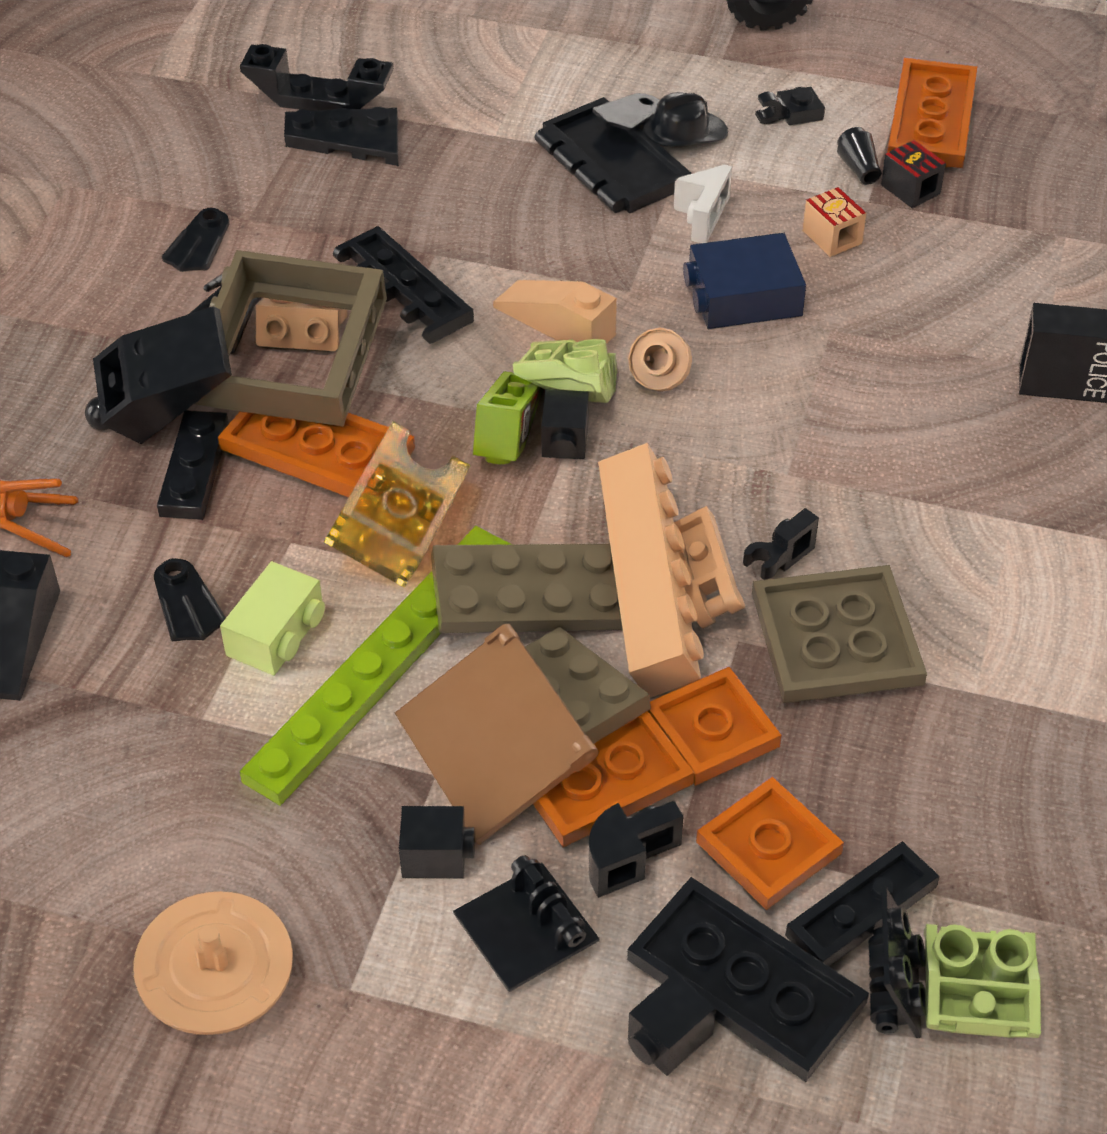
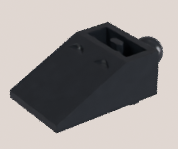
[85,306,232,444]

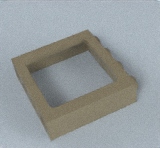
[194,250,387,426]

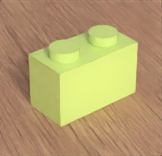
[220,561,325,676]

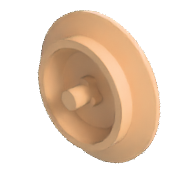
[133,891,293,1035]

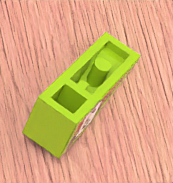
[473,371,543,464]

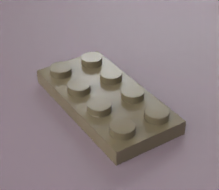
[431,544,623,633]

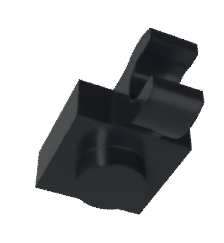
[755,86,825,125]
[743,508,819,580]

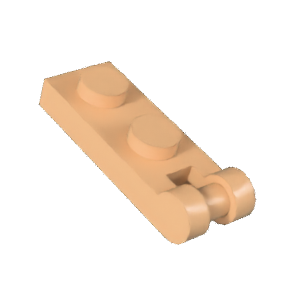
[674,506,745,629]

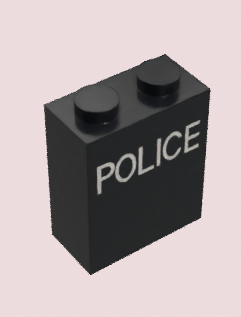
[1019,303,1107,403]

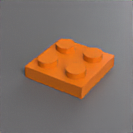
[648,667,782,786]
[696,776,844,911]

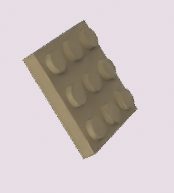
[752,565,927,703]

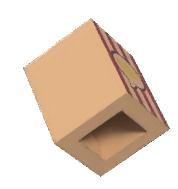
[802,187,867,257]

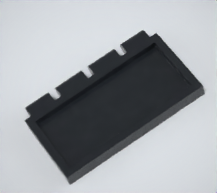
[534,97,692,214]

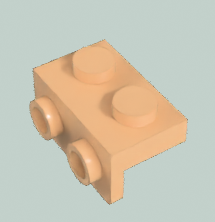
[256,298,347,351]

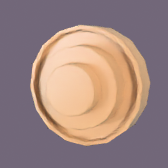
[628,328,692,392]

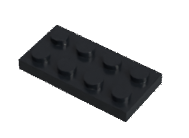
[627,877,869,1082]

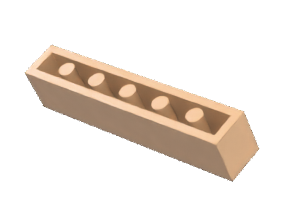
[598,443,704,698]

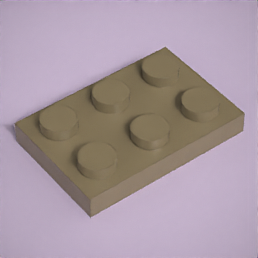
[525,627,651,744]

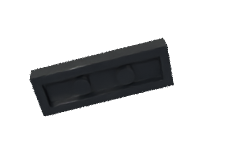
[157,410,229,520]
[785,841,940,967]

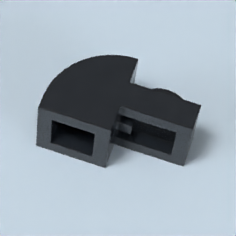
[589,801,684,898]

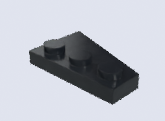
[284,107,398,166]

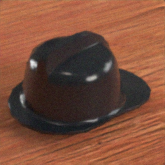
[643,92,728,147]

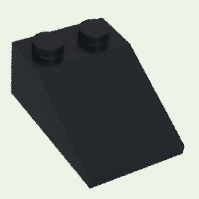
[0,550,60,701]

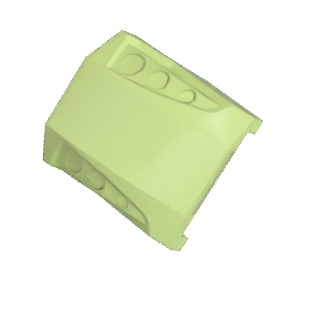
[513,339,618,403]
[924,924,1041,1038]

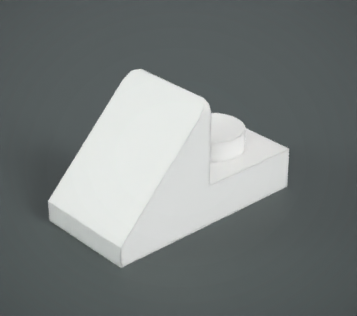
[674,165,732,243]

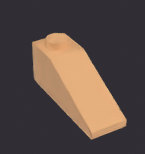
[493,280,617,344]

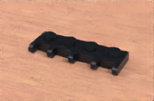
[333,226,474,344]

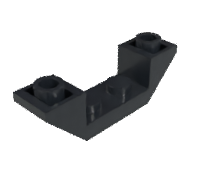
[240,44,394,111]

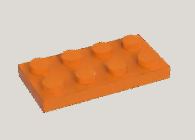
[887,58,978,168]
[218,411,415,506]

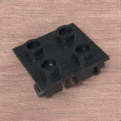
[453,855,599,992]
[868,887,926,1038]

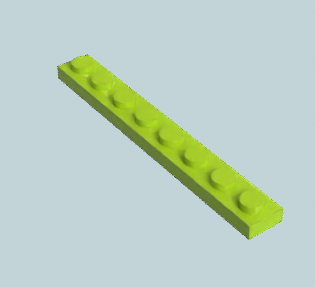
[239,525,513,806]

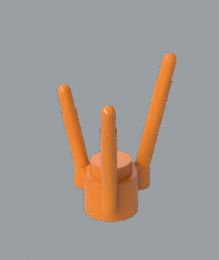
[0,478,78,557]

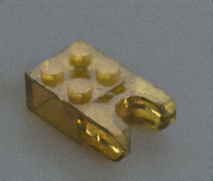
[324,421,471,588]

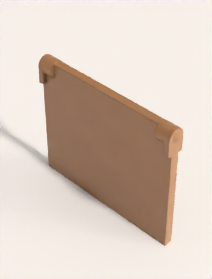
[395,624,599,845]

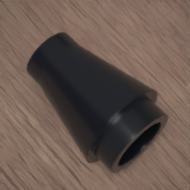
[837,127,882,185]

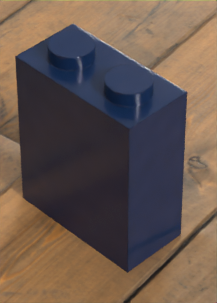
[683,232,806,329]

